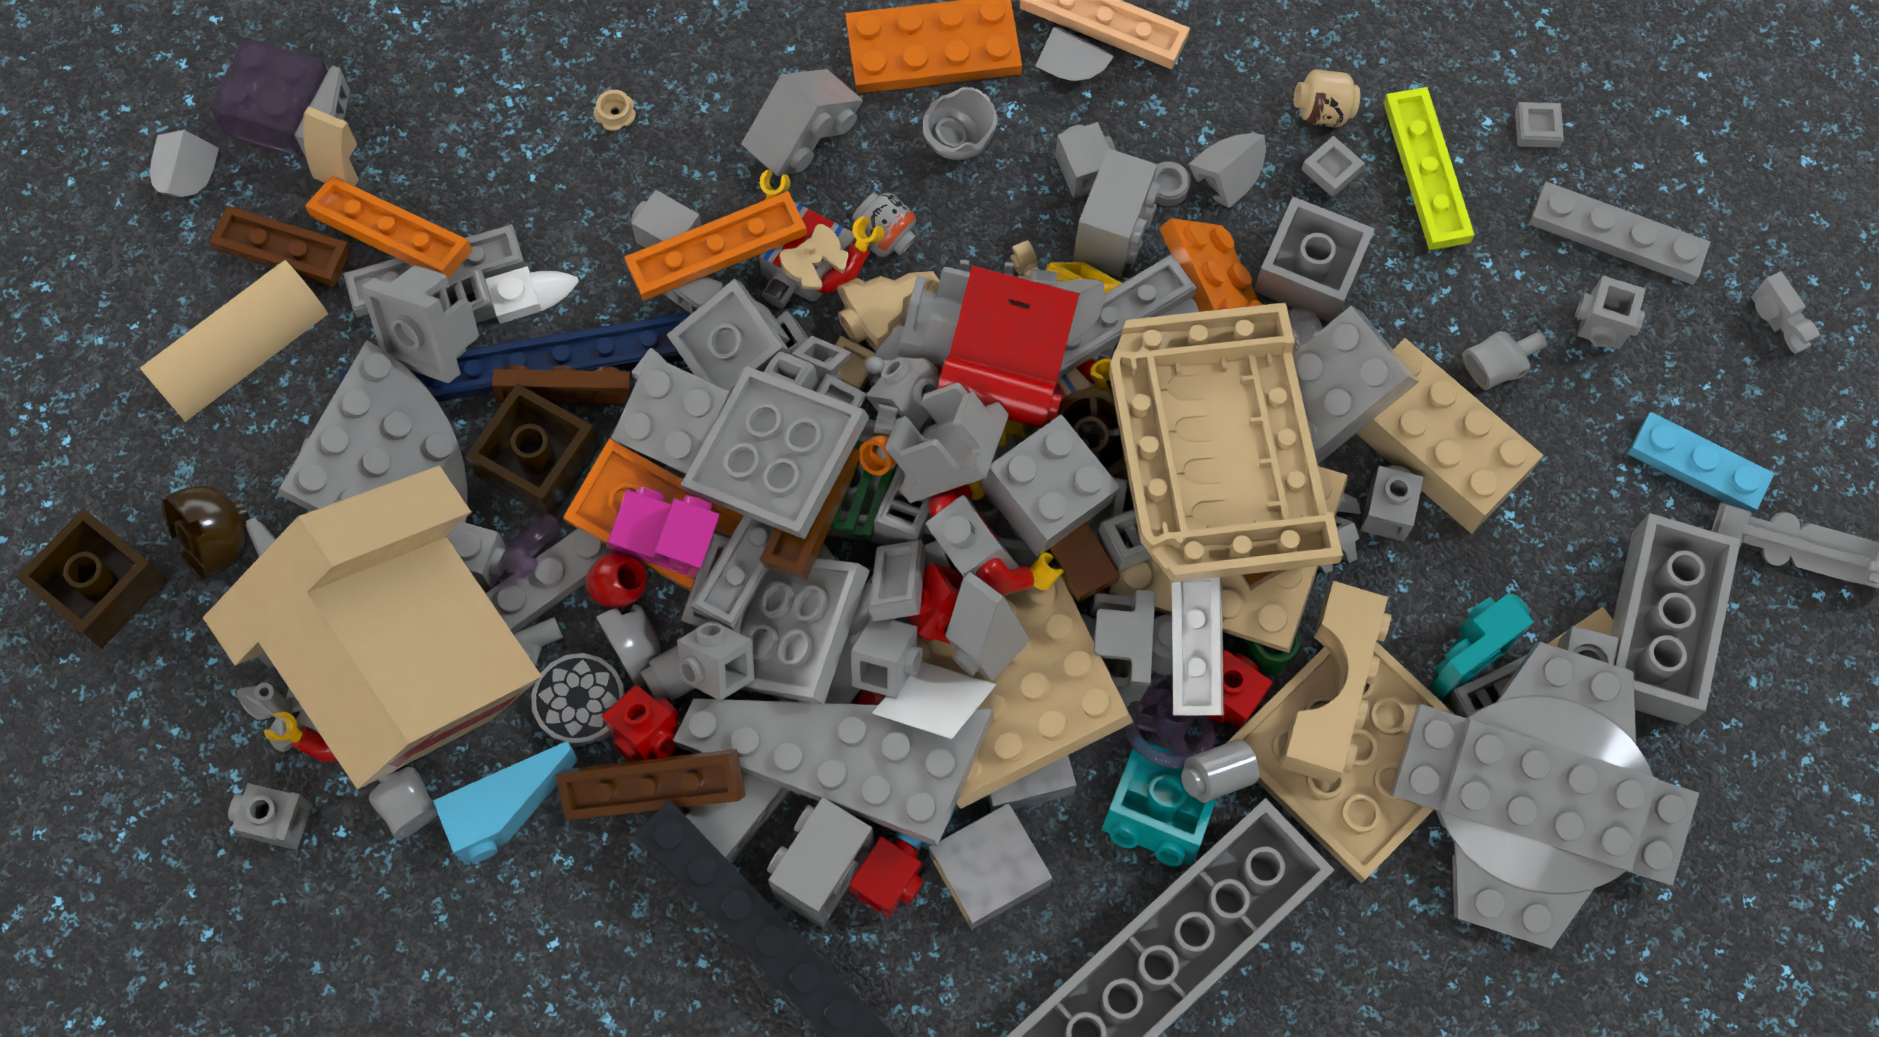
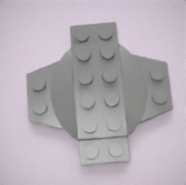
[1390,642,1699,949]

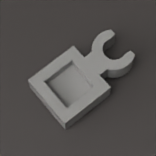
[1751,271,1820,354]

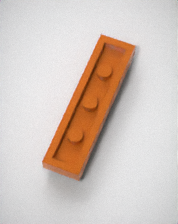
[305,176,473,280]
[624,191,807,301]

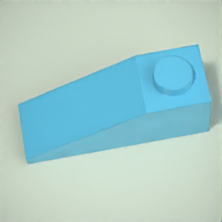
[433,741,578,863]

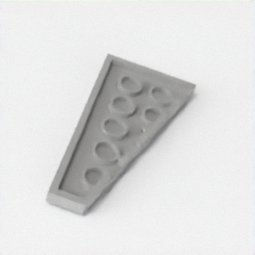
[673,698,994,846]

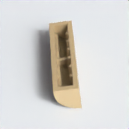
[140,260,328,422]

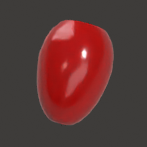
[585,552,648,608]

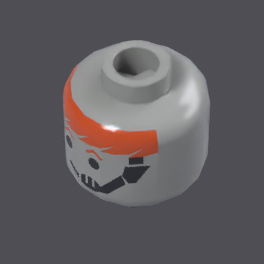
[852,192,917,257]

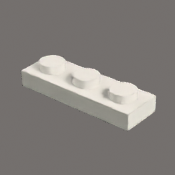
[1172,577,1224,715]

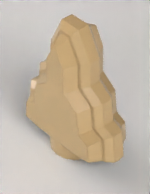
[837,271,940,352]

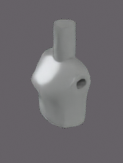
[1462,331,1547,390]
[369,767,438,840]

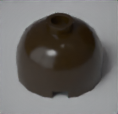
[1048,387,1126,476]
[161,486,250,580]

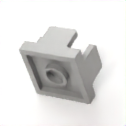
[361,266,479,383]
[898,267,970,366]
[667,278,790,392]
[886,383,1009,503]
[1090,589,1155,708]

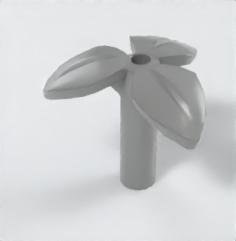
[237,683,303,752]

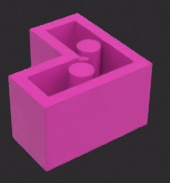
[607,487,720,579]

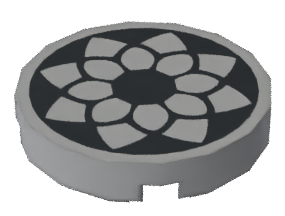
[531,653,625,747]

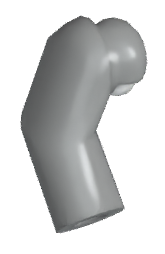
[514,617,563,666]

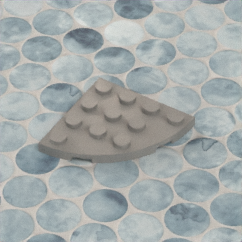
[278,340,468,538]

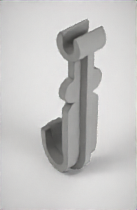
[1711,503,1879,589]

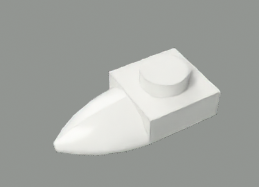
[485,266,579,324]

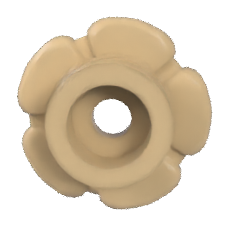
[594,90,636,131]

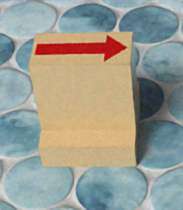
[203,465,542,790]

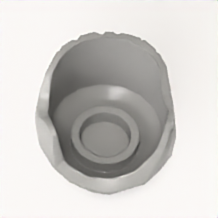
[923,87,998,160]

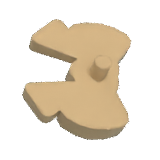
[779,224,848,290]

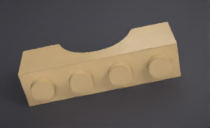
[1279,581,1391,784]

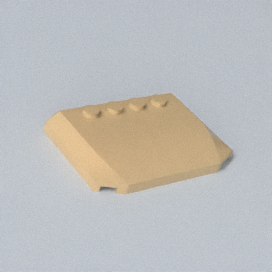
[1109,303,1343,583]

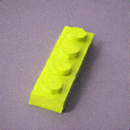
[1383,87,1474,251]

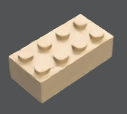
[1356,338,1543,534]

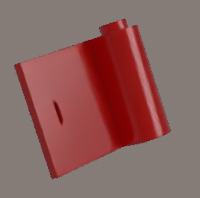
[937,266,1080,428]

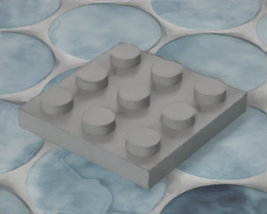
[681,366,869,539]
[734,558,870,704]

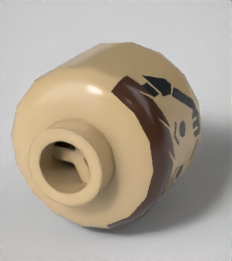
[1294,69,1360,127]

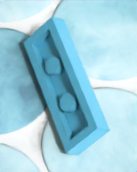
[1627,412,1774,516]

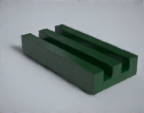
[830,440,898,541]

